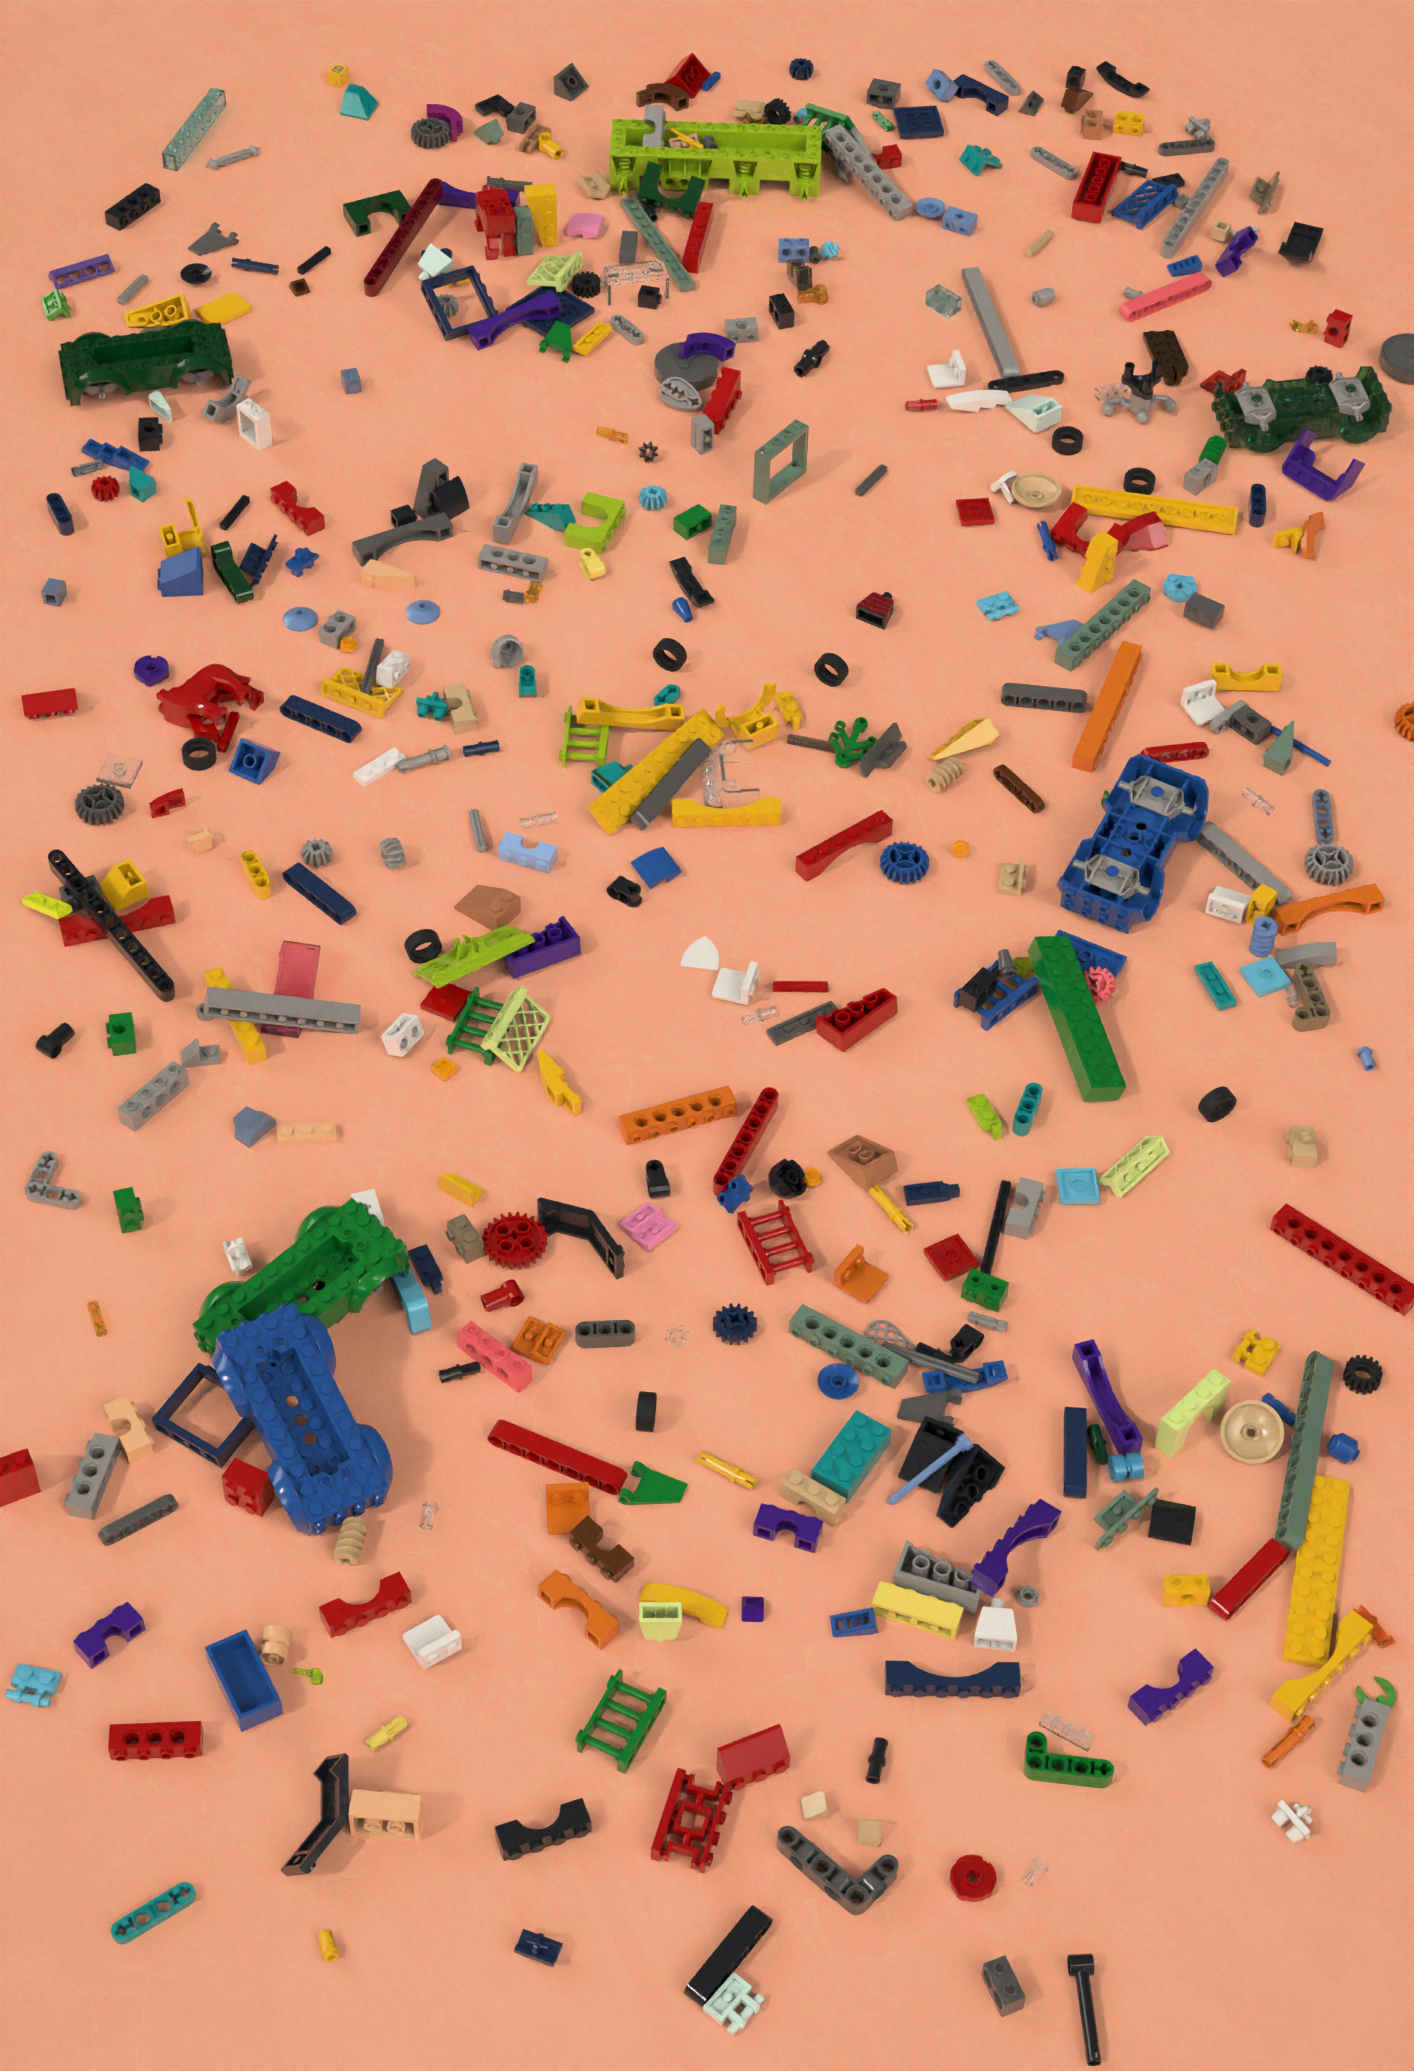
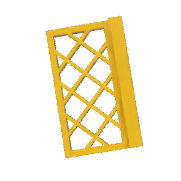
[321,666,403,719]

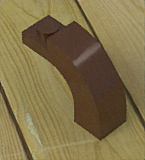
[636,83,689,111]

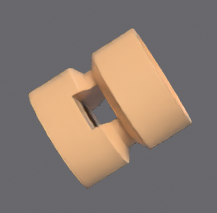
[259,1625,292,1667]

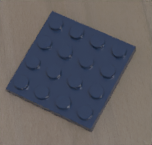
[506,286,594,337]

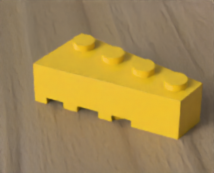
[524,184,558,247]

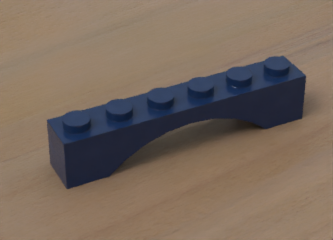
[884,1660,1021,1699]

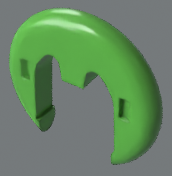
[1356,1676,1396,1709]

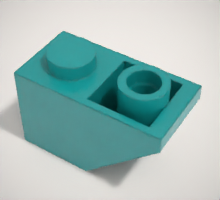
[129,466,157,503]

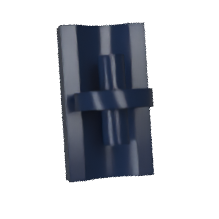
[514,1929,563,1967]

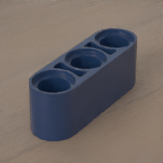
[1248,484,1266,528]
[46,493,74,536]

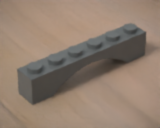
[352,512,453,567]

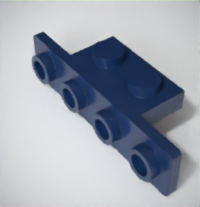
[239,534,278,588]

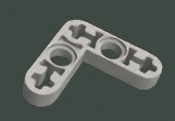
[25,1151,82,1210]

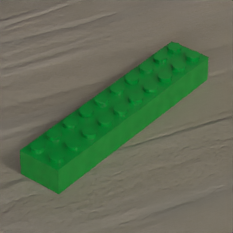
[1027,936,1126,1102]

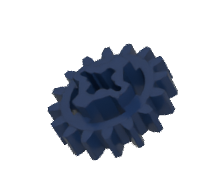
[713,1303,757,1345]

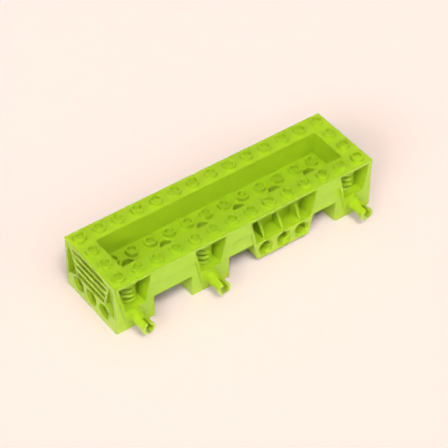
[609,118,822,201]

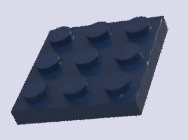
[893,105,944,139]

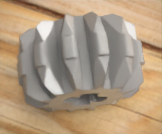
[436,293,459,318]
[379,837,405,869]
[301,838,333,868]

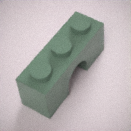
[513,205,533,257]

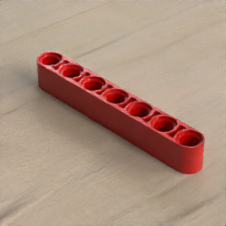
[713,1087,779,1196]
[487,1419,628,1495]

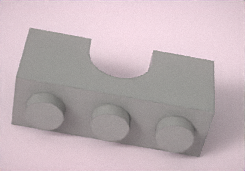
[643,104,666,147]
[1004,1177,1046,1240]

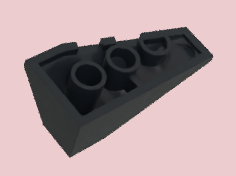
[936,1443,1005,1528]

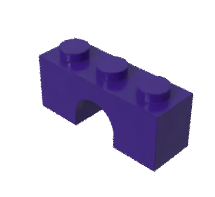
[753,1503,823,1553]
[73,1601,146,1669]

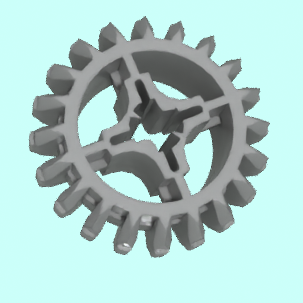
[1304,842,1354,886]

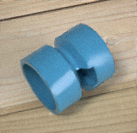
[1108,1452,1144,1483]

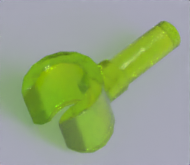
[293,1668,323,1685]

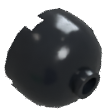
[768,1158,807,1199]

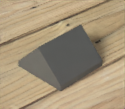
[554,62,589,102]

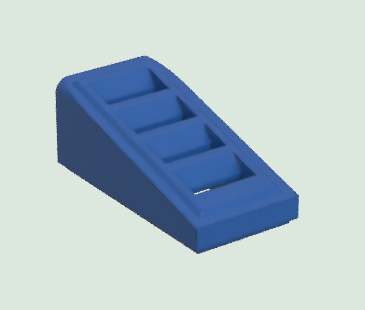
[1167,255,1202,277]
[830,1607,878,1638]

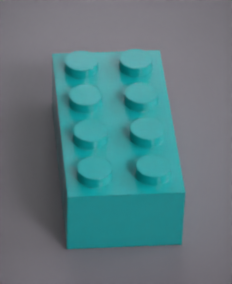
[811,1410,892,1504]

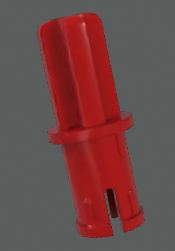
[905,398,938,411]

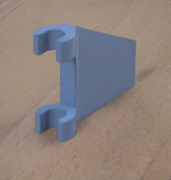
[1033,619,1084,649]

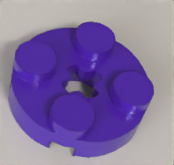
[134,655,169,687]

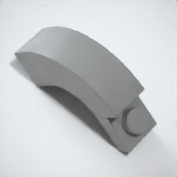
[202,374,252,422]

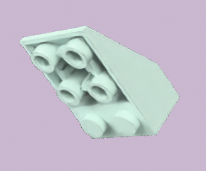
[1005,394,1062,433]

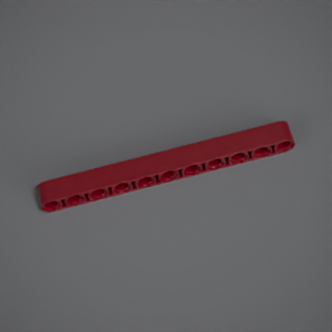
[364,178,443,297]

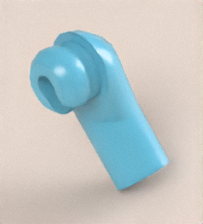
[793,108,808,122]

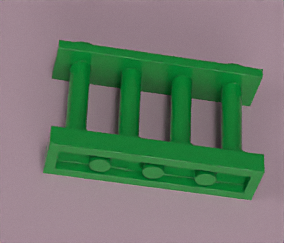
[801,103,855,153]
[446,987,516,1066]
[575,1669,667,1774]

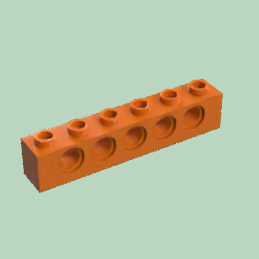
[619,1085,737,1145]

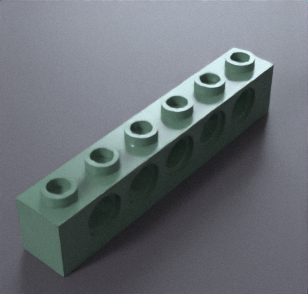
[789,1304,909,1389]

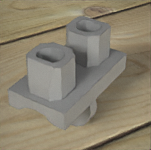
[1185,115,1211,140]

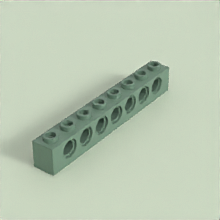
[1054,579,1151,672]

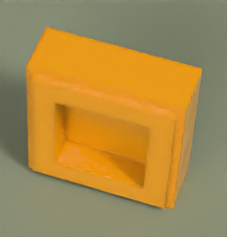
[430,1057,458,1082]

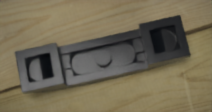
[1096,61,1150,97]
[669,556,715,608]

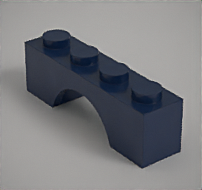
[953,74,1009,116]

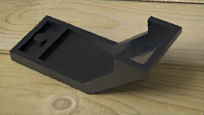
[1278,222,1324,262]
[537,1197,625,1280]
[281,1753,349,1876]

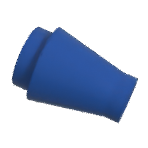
[672,597,693,623]

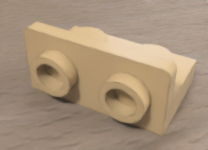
[998,858,1027,897]

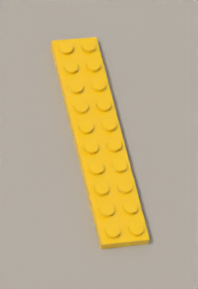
[1070,484,1238,534]
[586,708,725,836]
[1282,1474,1350,1669]

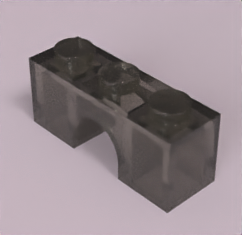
[786,258,812,291]

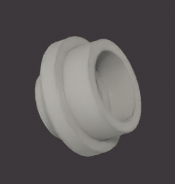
[1017,1586,1039,1608]

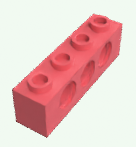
[457,1321,532,1393]

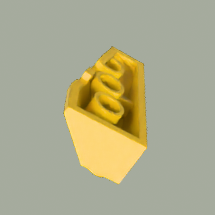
[124,293,192,328]

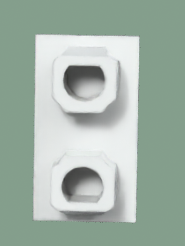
[222,1237,252,1276]
[1271,1800,1313,1844]

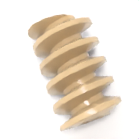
[925,757,965,793]
[333,1517,368,1566]

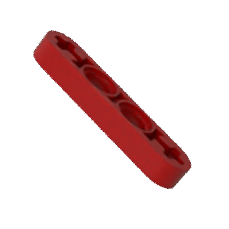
[1140,742,1209,763]

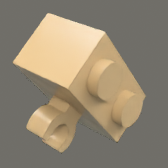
[1285,1124,1318,1168]

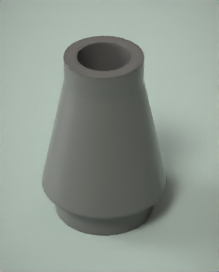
[998,949,1017,979]

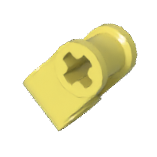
[579,548,606,580]

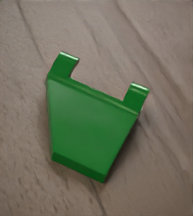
[538,320,572,363]
[618,1461,688,1505]

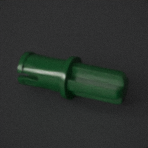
[1087,1424,1109,1465]

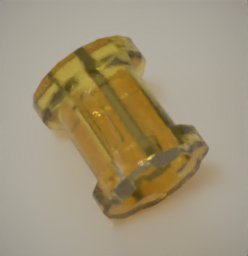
[524,581,543,603]

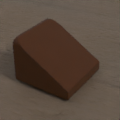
[289,278,310,297]

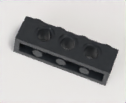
[105,183,161,231]

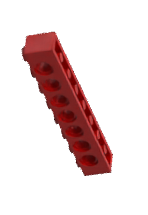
[1270,1203,1414,1316]

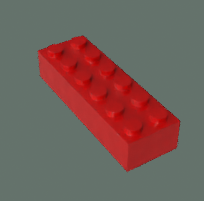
[1071,151,1122,223]

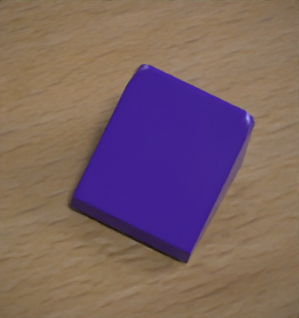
[741,1596,764,1622]

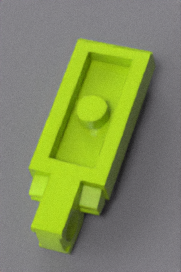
[966,1093,1003,1141]

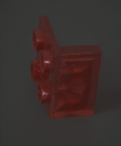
[1200,368,1247,401]

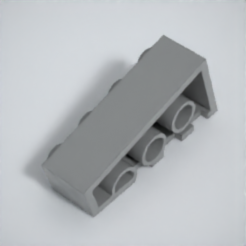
[893,1540,982,1614]

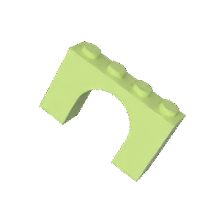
[1154,1369,1231,1459]

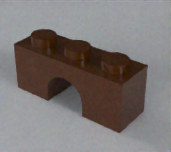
[569,1515,634,1583]

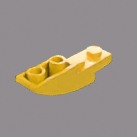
[538,1048,582,1116]

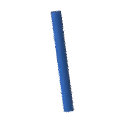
[1270,726,1331,766]

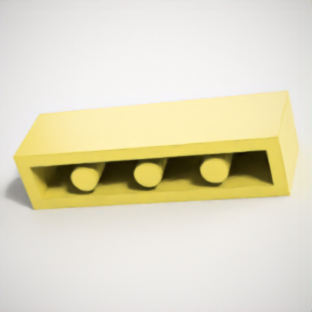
[871,1581,964,1640]

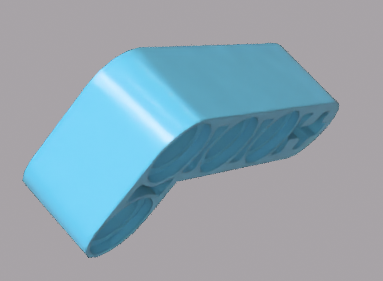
[389,1268,432,1335]

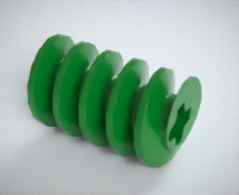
[1198,436,1227,465]

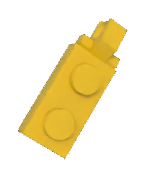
[775,691,802,731]

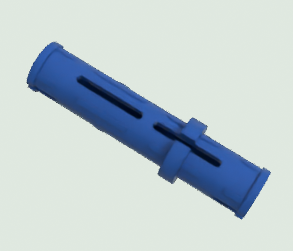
[1037,521,1058,561]

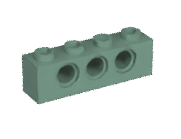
[708,504,737,565]

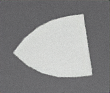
[681,936,719,970]

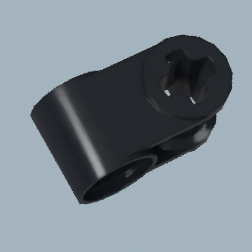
[606,876,642,908]
[646,1160,670,1199]
[949,1324,984,1363]

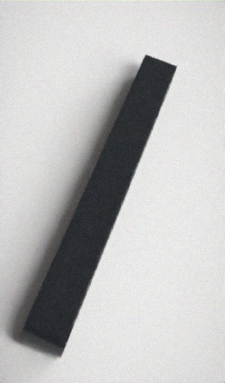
[48,849,175,1002]

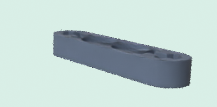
[1312,789,1334,845]

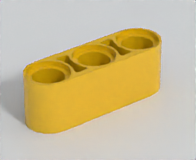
[241,850,271,900]

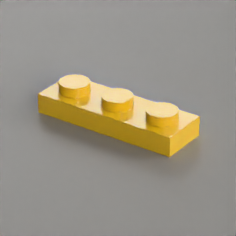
[573,321,613,356]

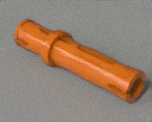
[1261,1715,1316,1769]

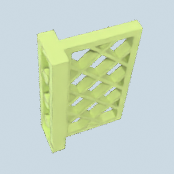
[526,251,583,292]
[480,986,551,1073]

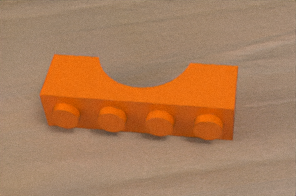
[538,1569,619,1650]

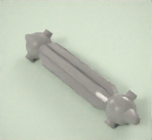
[206,145,261,170]

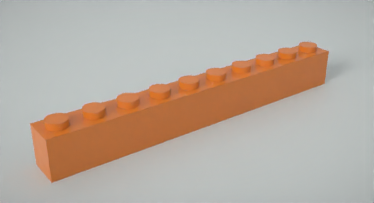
[1072,640,1144,773]

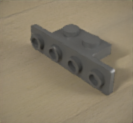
[858,722,907,778]

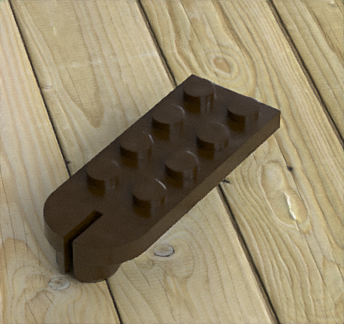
[1142,330,1189,386]

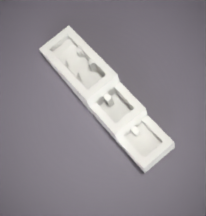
[946,390,1013,412]

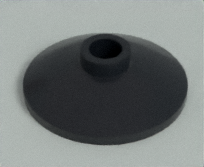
[180,263,212,284]

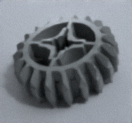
[411,117,451,149]
[75,782,125,826]

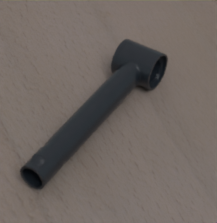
[1067,1953,1101,2066]

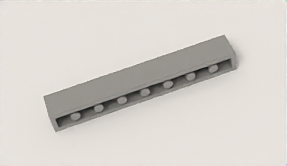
[204,986,361,1034]

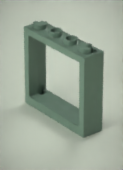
[753,419,809,505]

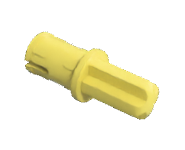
[365,1716,408,1753]

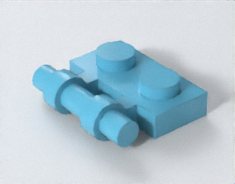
[976,591,1020,621]
[5,1663,62,1708]

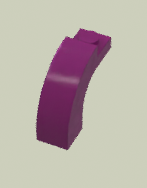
[426,104,463,142]

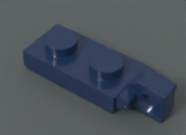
[903,1181,960,1206]
[408,1244,443,1295]

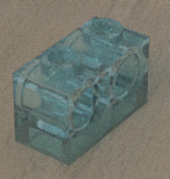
[925,284,962,318]

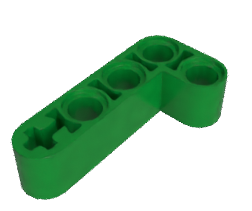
[1023,1731,1114,1789]

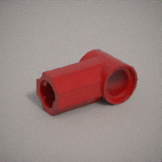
[481,1279,525,1312]

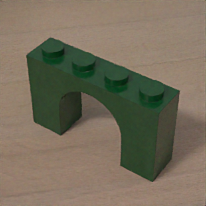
[636,161,706,219]
[343,190,411,237]

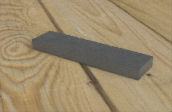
[766,1001,838,1046]

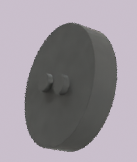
[1379,333,1414,383]
[655,342,718,392]

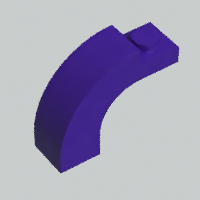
[678,332,736,362]

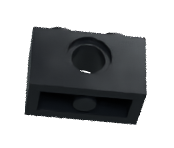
[138,417,163,452]

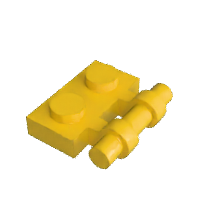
[1232,1328,1282,1377]

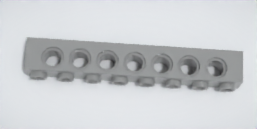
[823,124,913,222]

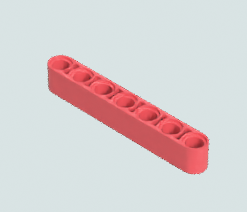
[1118,272,1212,322]

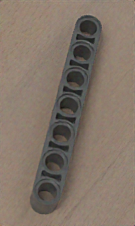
[629,737,712,831]

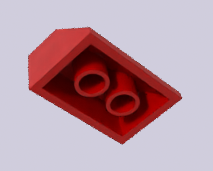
[664,52,711,99]
[21,688,78,720]
[716,1723,790,1791]

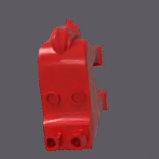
[474,183,516,260]
[156,663,264,743]

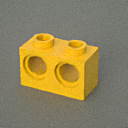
[1113,110,1146,137]
[1245,884,1278,926]

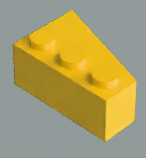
[1075,531,1118,594]

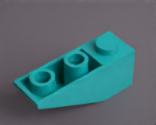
[525,503,577,530]

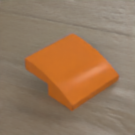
[509,1315,567,1365]

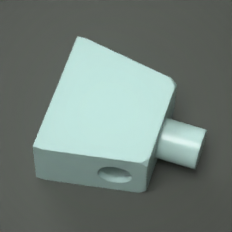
[418,243,456,282]

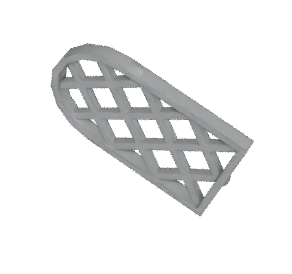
[865,1320,915,1351]

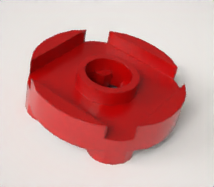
[949,1854,997,1902]

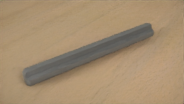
[360,638,384,695]
[882,1341,980,1384]

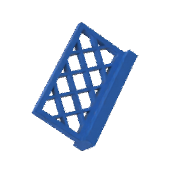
[1111,180,1178,230]

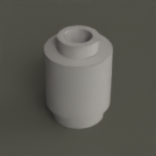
[1031,287,1056,307]

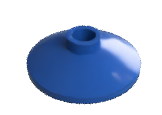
[817,1363,859,1400]

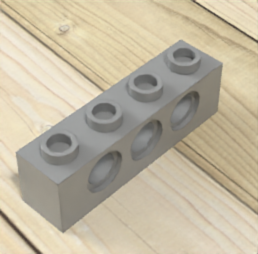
[478,544,549,584]
[118,1061,190,1132]
[64,1432,121,1520]
[1337,1697,1391,1793]

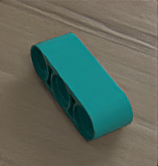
[1012,1082,1043,1137]

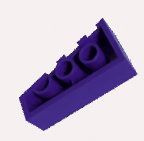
[504,916,581,979]

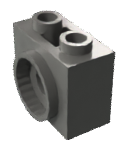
[866,78,901,109]

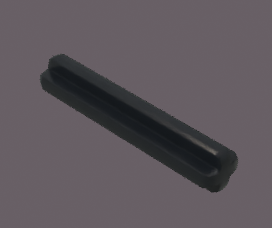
[297,246,331,275]
[219,495,250,531]

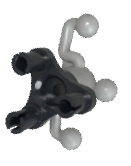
[1102,360,1177,424]

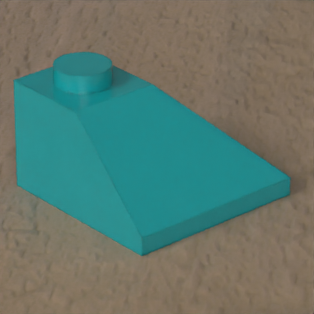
[340,84,378,121]

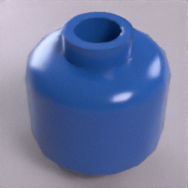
[1327,1432,1360,1464]

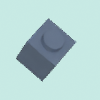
[341,367,362,395]
[41,578,67,607]

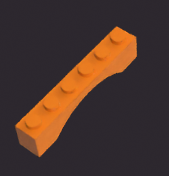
[1273,883,1385,936]

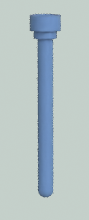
[888,1433,974,1505]

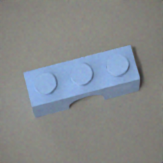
[498,831,558,873]

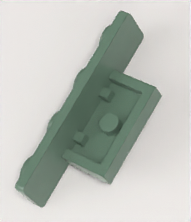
[1093,1487,1159,1551]

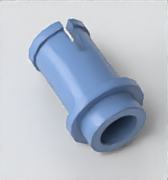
[1357,1046,1376,1071]

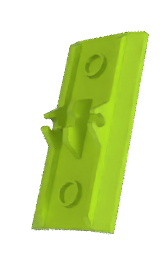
[413,924,535,989]

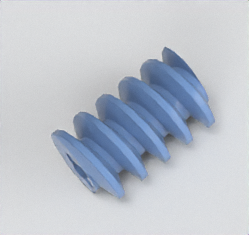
[1249,916,1278,957]

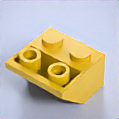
[100,859,149,911]

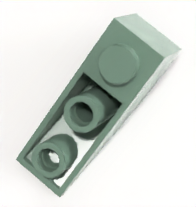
[1263,720,1294,776]

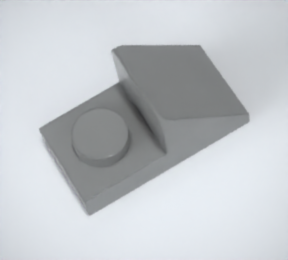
[181,1038,221,1068]

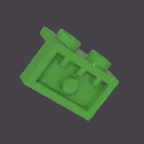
[41,289,70,321]

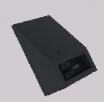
[898,1416,964,1494]

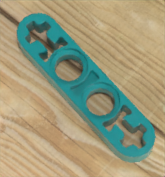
[111,1882,196,1945]

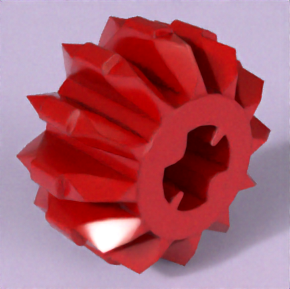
[91,475,120,502]

